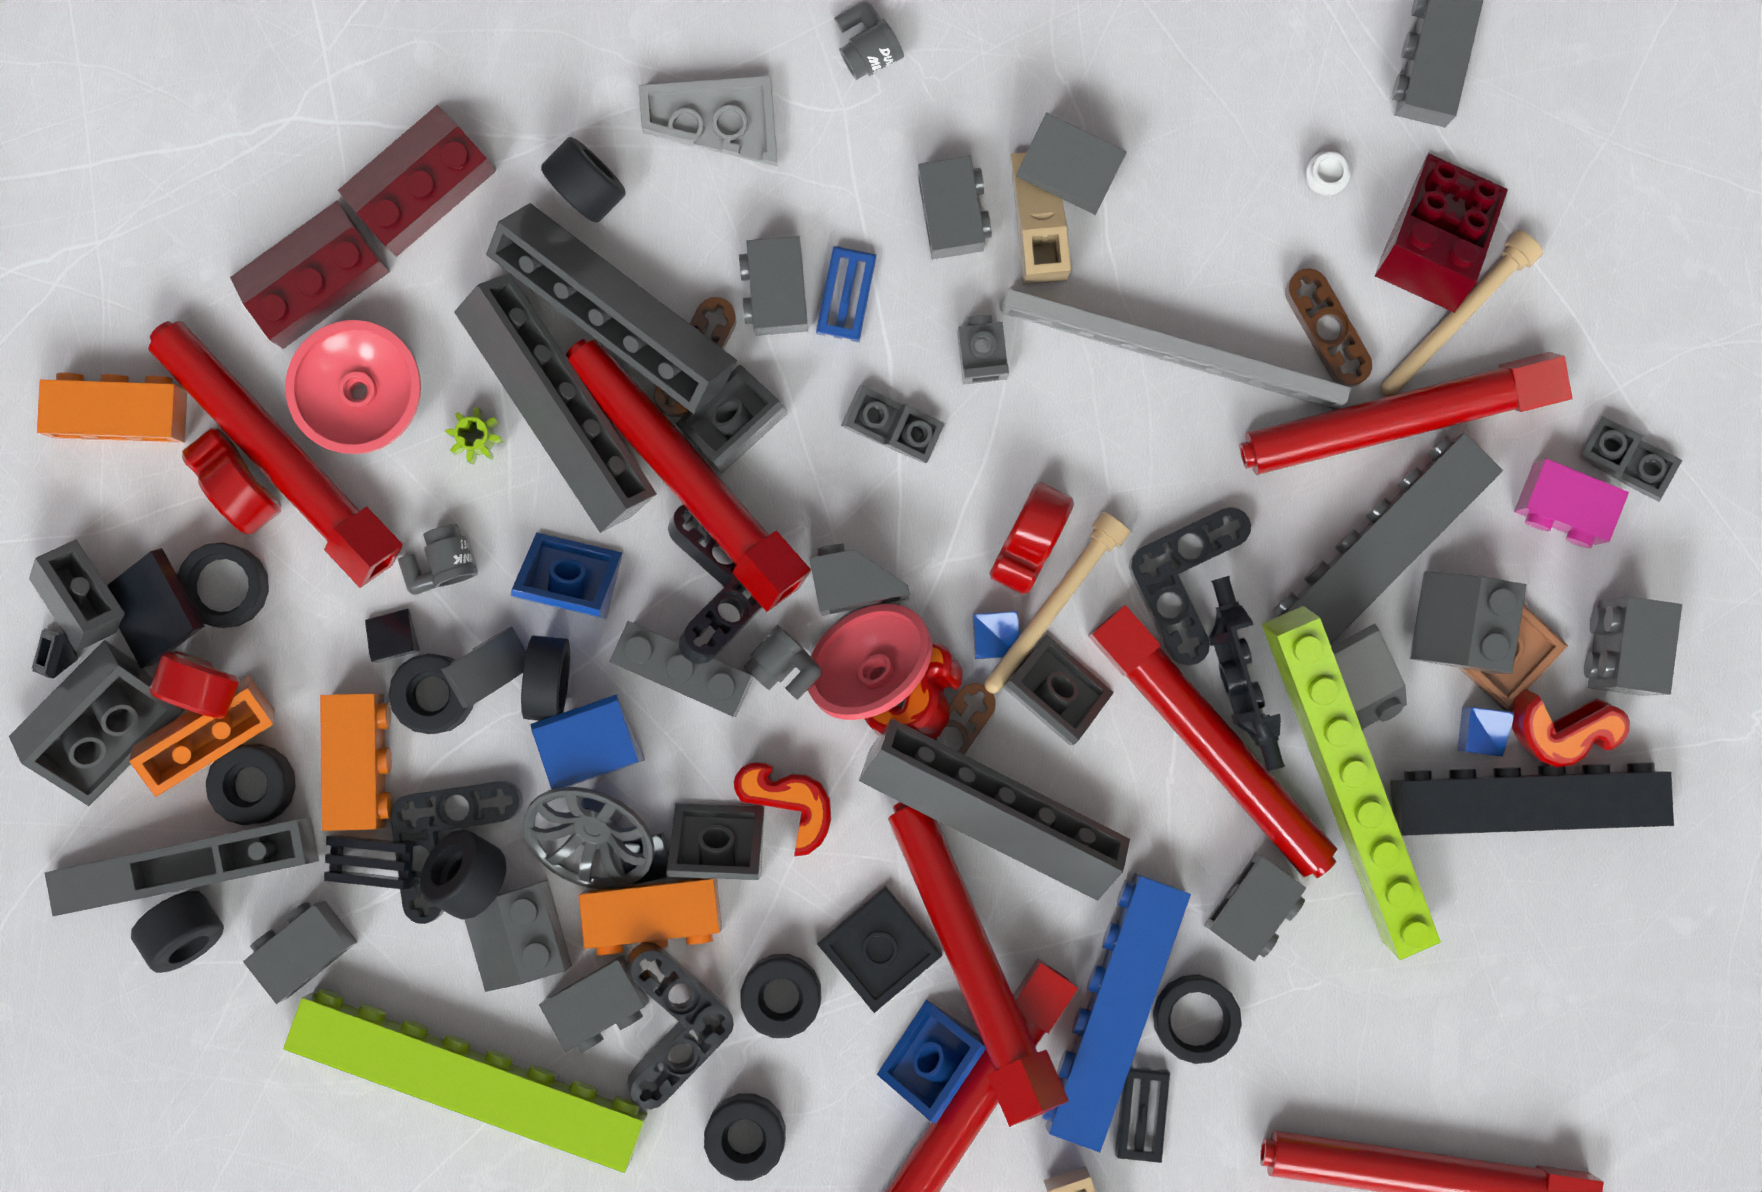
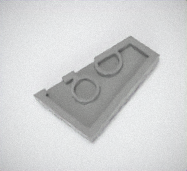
[639,76,778,167]

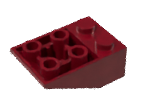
[1374,153,1508,313]

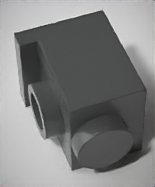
[957,315,1009,385]

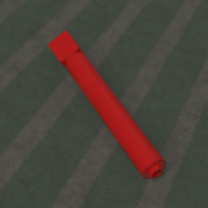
[148,321,403,588]
[566,339,811,612]
[1239,352,1573,475]
[1088,605,1338,878]
[888,802,1069,1127]
[885,958,1078,1192]
[1260,1130,1604,1192]

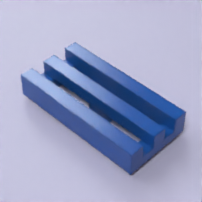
[816,246,877,343]

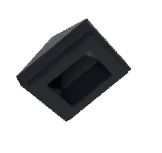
[31,628,78,679]

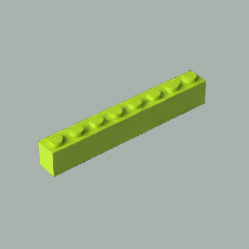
[1261,606,1441,960]
[283,989,648,1173]

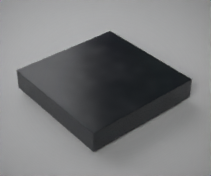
[107,548,205,669]
[817,885,943,1013]

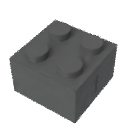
[1584,596,1682,696]

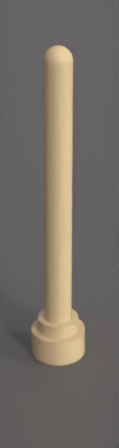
[1381,230,1544,397]
[985,512,1130,693]

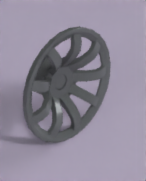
[522,787,654,889]

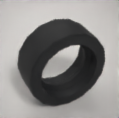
[177,542,269,628]
[521,635,570,721]
[1153,974,1242,1064]

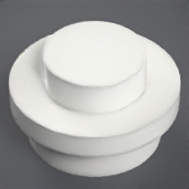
[1305,151,1350,196]

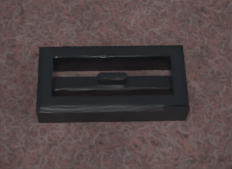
[324,835,413,890]
[1115,1066,1170,1163]

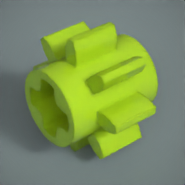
[445,407,504,465]

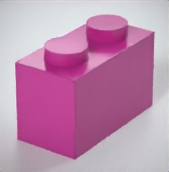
[1514,458,1629,548]

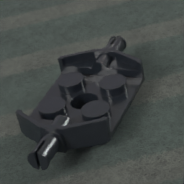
[1208,576,1285,771]

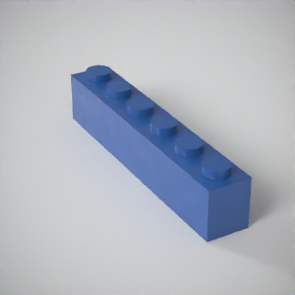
[1041,873,1191,1153]

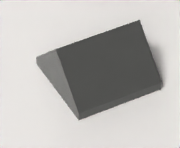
[1016,112,1127,215]
[675,365,787,474]
[1003,635,1114,745]
[667,803,764,880]

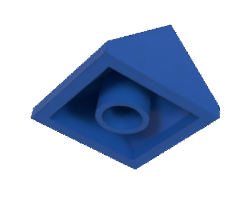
[511,532,622,619]
[530,694,645,789]
[876,1000,986,1124]

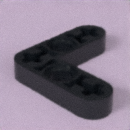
[668,505,763,664]
[1129,507,1251,666]
[391,781,523,924]
[627,942,734,1109]

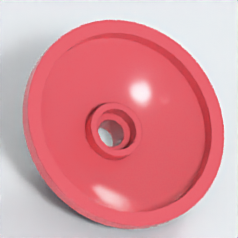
[285,320,421,454]
[808,604,932,720]

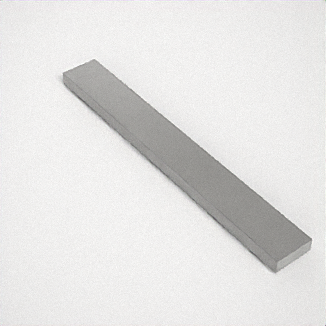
[1001,288,1351,410]

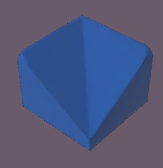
[972,611,1019,660]
[1457,707,1514,757]

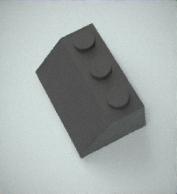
[9,640,184,806]

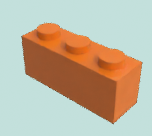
[37,373,187,443]
[129,674,275,797]
[320,693,393,831]
[578,878,722,955]

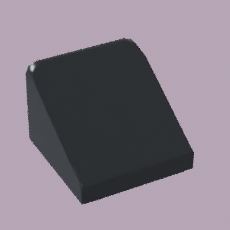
[365,609,420,663]
[620,832,668,885]

